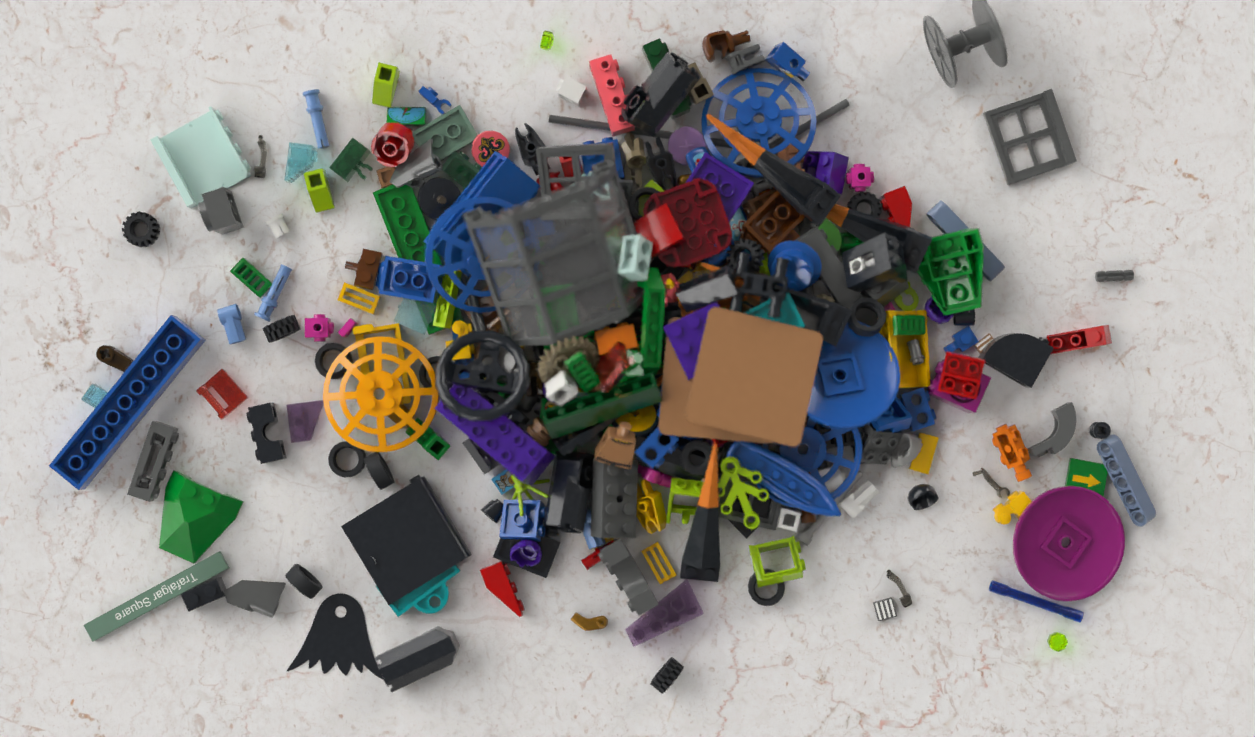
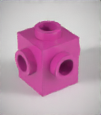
[846,164,874,192]
[305,314,334,342]

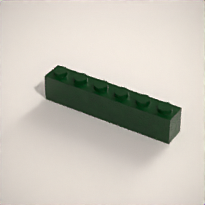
[541,372,663,439]

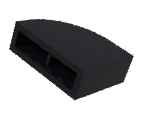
[978,333,1054,388]

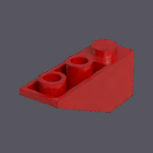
[880,186,912,227]
[1047,325,1112,354]
[480,561,525,617]

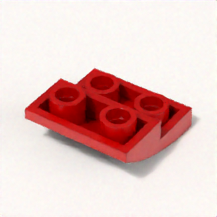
[633,204,684,259]
[938,351,985,399]

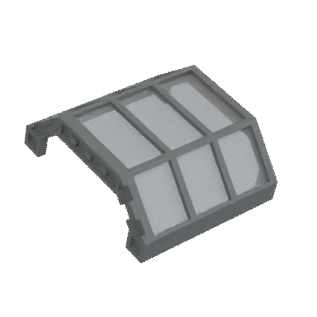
[462,159,644,346]

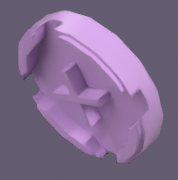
[668,127,706,165]

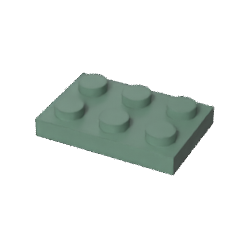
[413,105,477,161]

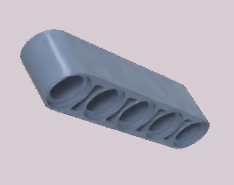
[926,200,1005,281]
[1097,434,1156,527]

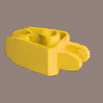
[636,479,666,534]

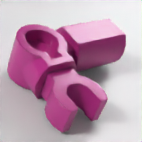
[638,464,676,488]

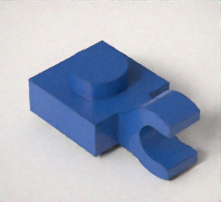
[418,86,452,115]
[943,326,979,352]

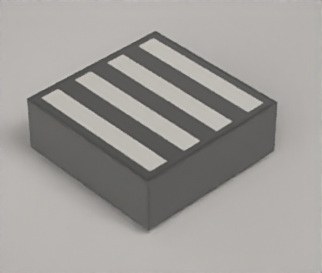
[873,597,897,621]

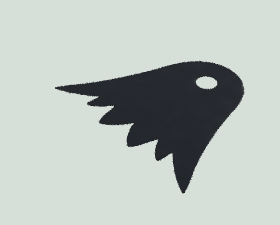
[287,593,383,680]

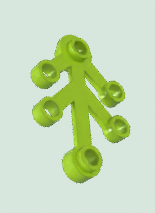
[718,456,769,529]

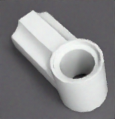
[839,480,879,518]

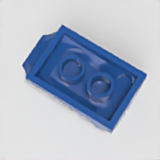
[375,256,443,304]

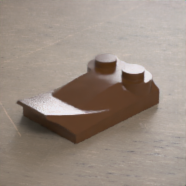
[739,191,805,253]

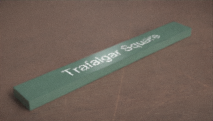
[84,551,229,642]

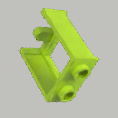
[666,478,704,524]
[749,535,806,587]

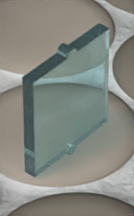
[394,298,437,335]

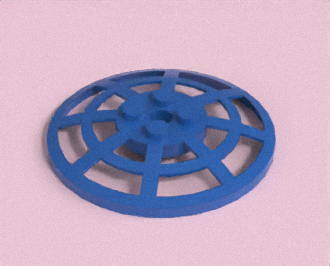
[701,68,817,178]
[425,196,540,313]
[756,418,862,508]

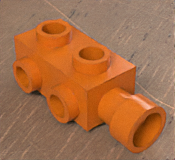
[992,424,1032,482]

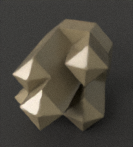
[621,132,646,169]

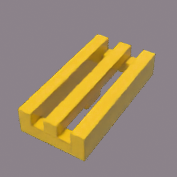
[337,282,381,314]
[641,541,677,585]

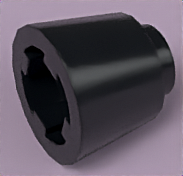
[481,499,503,524]

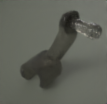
[253,135,267,178]
[886,570,912,607]

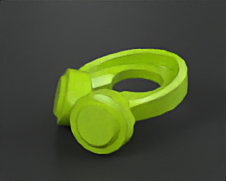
[894,281,919,311]

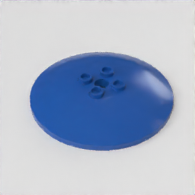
[806,321,900,429]

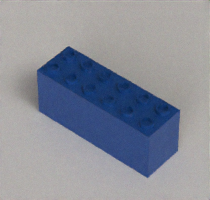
[423,151,540,277]

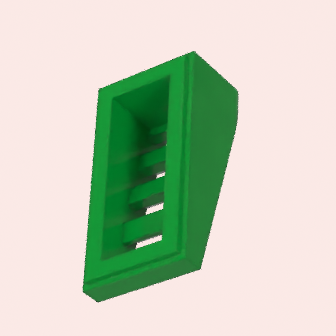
[230,258,272,298]
[893,315,926,335]
[564,351,600,392]

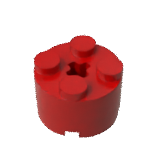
[371,123,414,167]

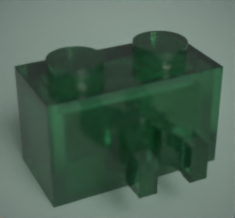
[329,138,373,182]
[442,151,482,188]

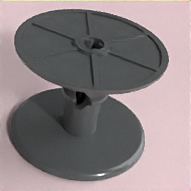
[923,0,1007,88]

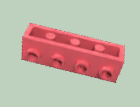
[589,54,635,137]

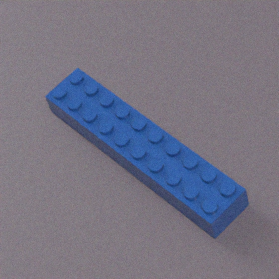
[49,315,206,490]

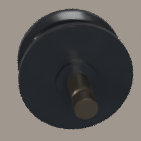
[417,177,461,220]

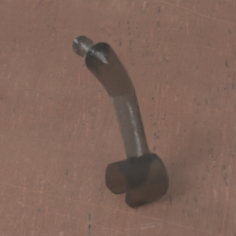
[972,468,1010,498]

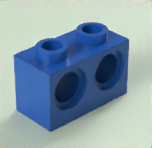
[899,388,937,431]
[634,426,678,469]

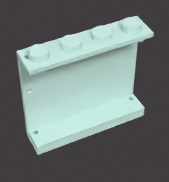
[150,106,251,209]

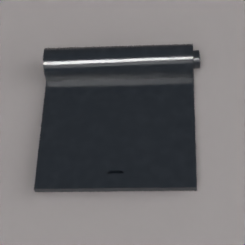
[341,475,472,605]

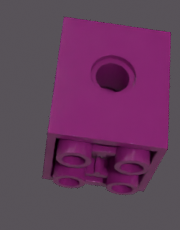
[926,359,992,413]

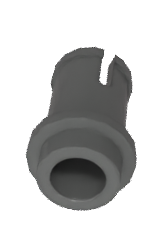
[907,339,925,365]

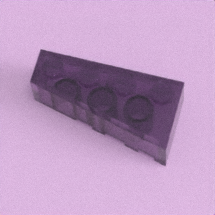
[625,579,704,647]

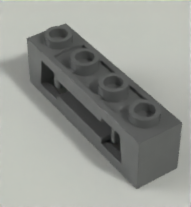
[127,421,179,502]

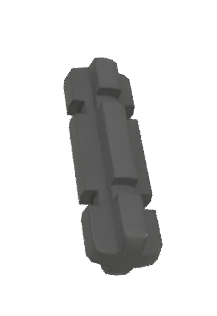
[1095,270,1134,282]

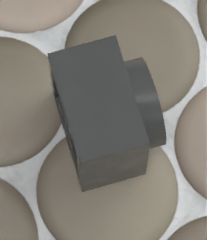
[199,187,244,235]

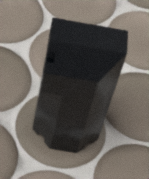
[621,52,701,137]
[634,429,706,481]
[543,451,595,534]
[376,626,460,692]

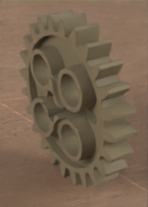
[538,336,601,388]

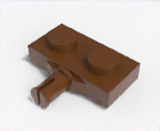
[345,248,382,290]

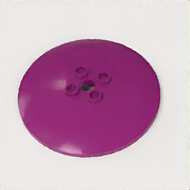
[1013,486,1125,601]

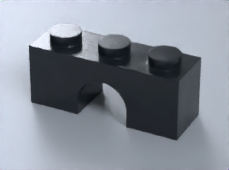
[246,402,287,464]

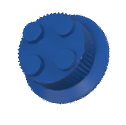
[768,241,822,291]

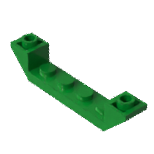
[637,267,666,377]

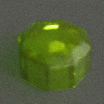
[540,31,554,51]
[1047,632,1068,652]

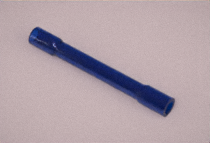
[989,580,1084,623]

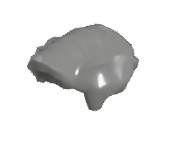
[891,432,923,468]

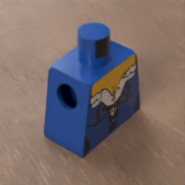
[765,42,810,81]

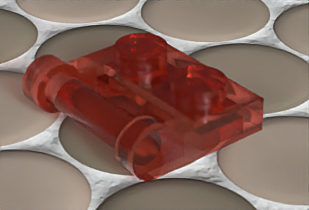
[597,341,630,393]
[196,369,249,420]

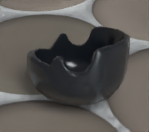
[907,484,939,510]

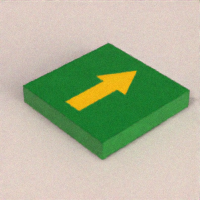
[1065,458,1108,496]

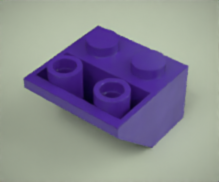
[802,151,849,195]

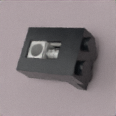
[842,233,908,292]

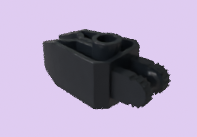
[515,123,551,176]
[644,137,677,191]

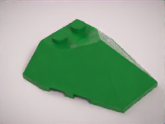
[917,228,984,316]
[159,470,244,564]

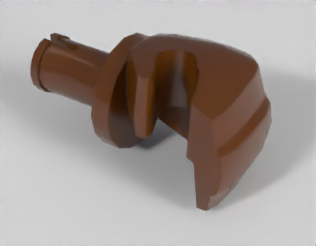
[702,30,751,63]

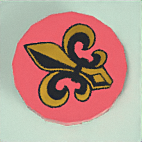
[471,131,510,167]

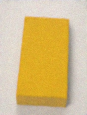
[909,432,939,474]

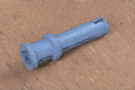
[302,89,330,149]
[254,264,292,322]

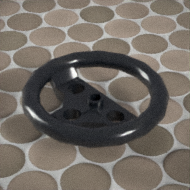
[435,331,530,421]

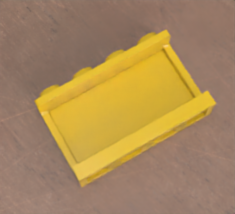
[879,310,931,388]

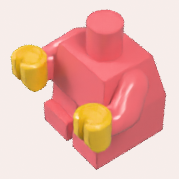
[661,273,680,307]

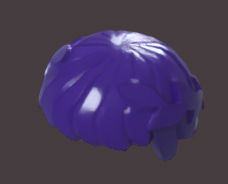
[924,297,953,324]
[510,539,542,567]

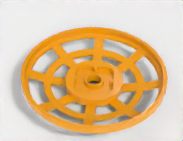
[323,336,439,452]

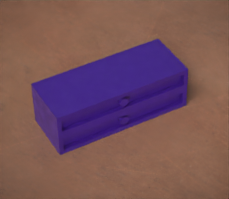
[435,385,556,486]

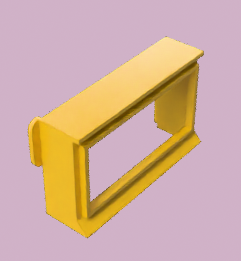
[353,323,412,405]

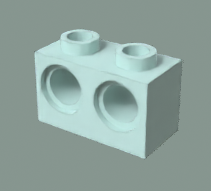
[618,235,653,281]

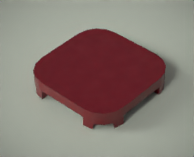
[643,178,732,268]

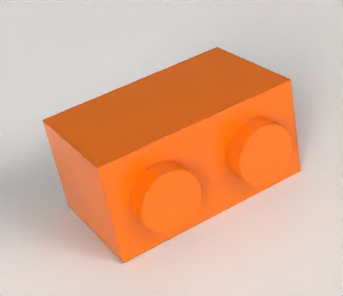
[594,322,638,357]

